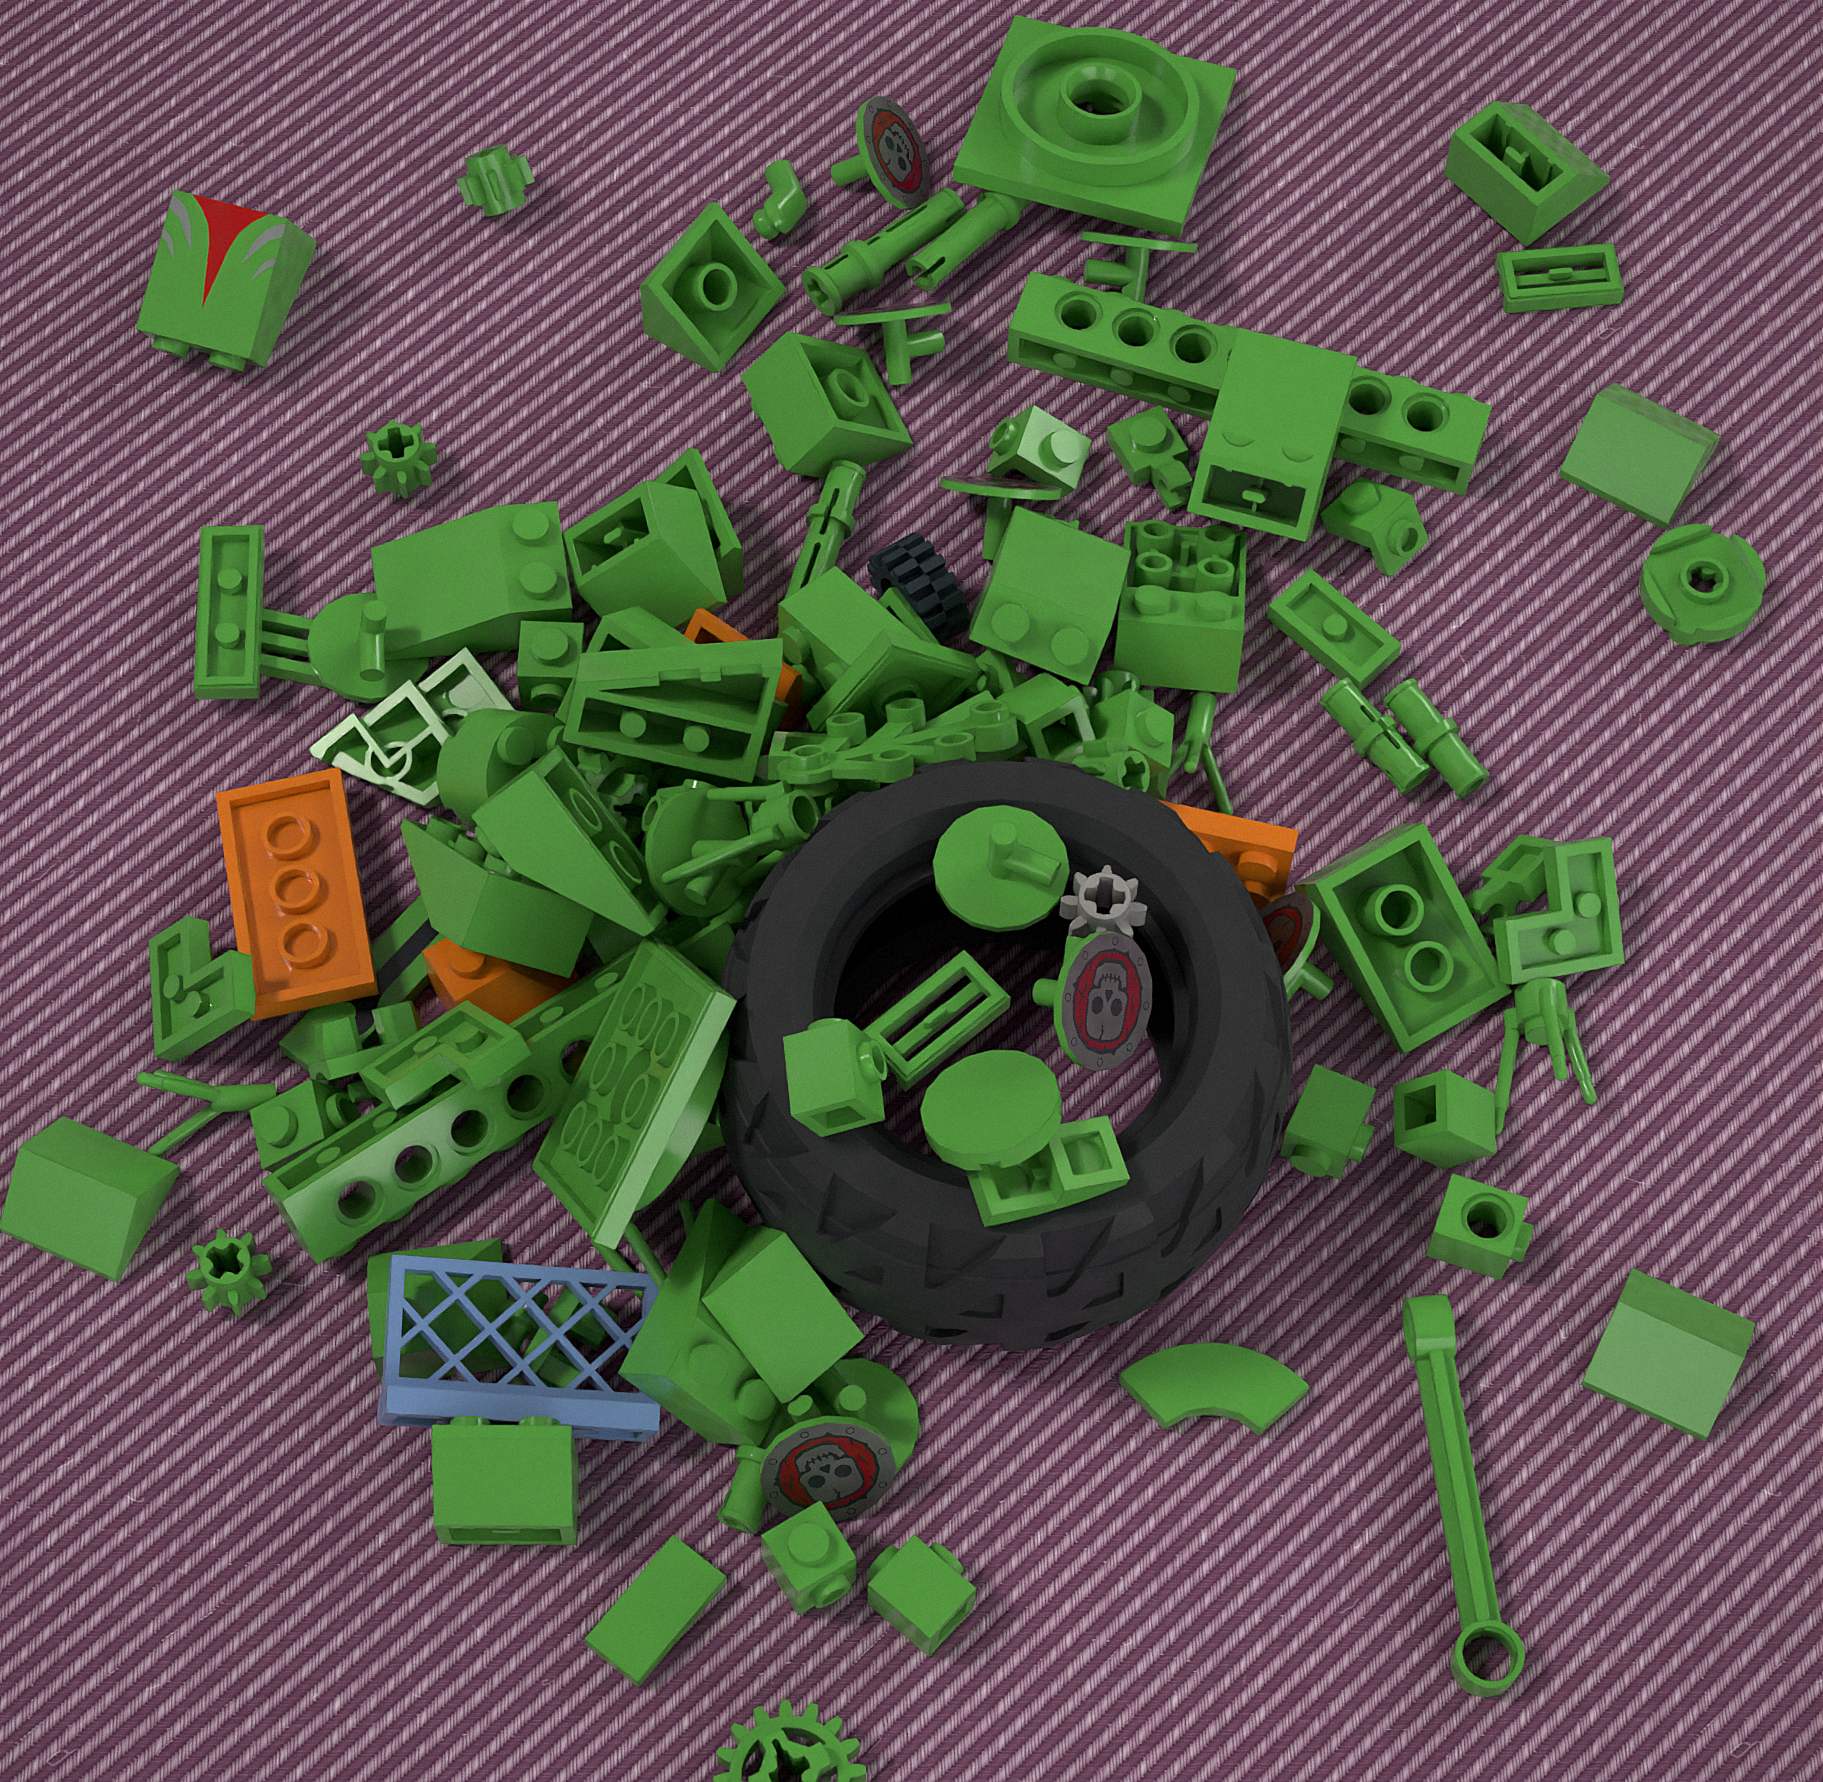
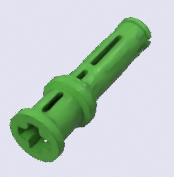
[802,187,966,317]

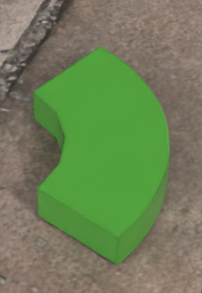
[1118,1343,1310,1436]

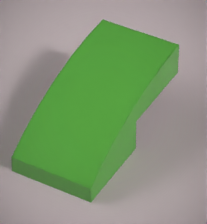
[965,1115,1130,1227]

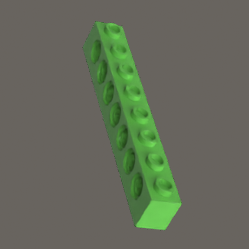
[1006,271,1492,496]
[261,913,735,1264]

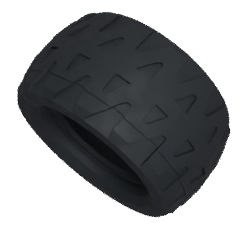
[716,757,1293,1351]

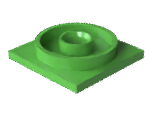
[952,15,1237,238]
[532,934,737,1250]

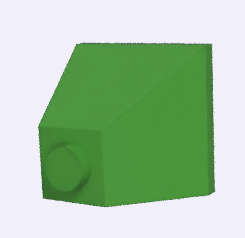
[367,1238,512,1385]

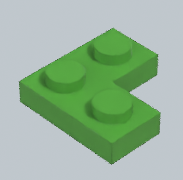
[1493,836,1625,985]
[149,916,256,1062]
[358,1000,532,1110]

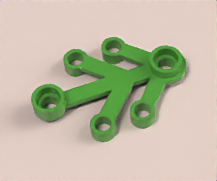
[777,698,1019,797]

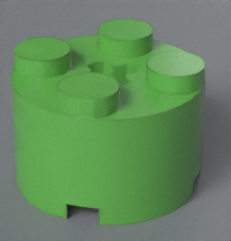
[437,708,584,833]

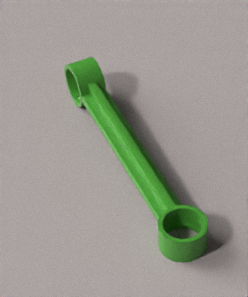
[1402,1294,1525,1697]

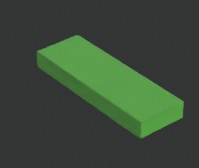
[194,525,265,700]

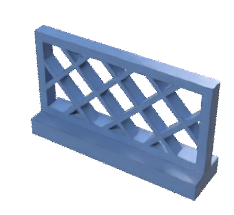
[377,1254,660,1442]

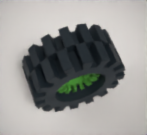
[867,532,970,645]

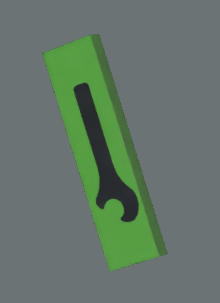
[279,895,446,1086]

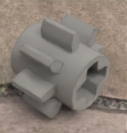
[1059,865,1147,939]

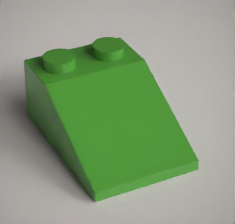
[371,501,572,661]
[471,745,670,937]
[1293,822,1512,1054]
[618,1199,781,1447]

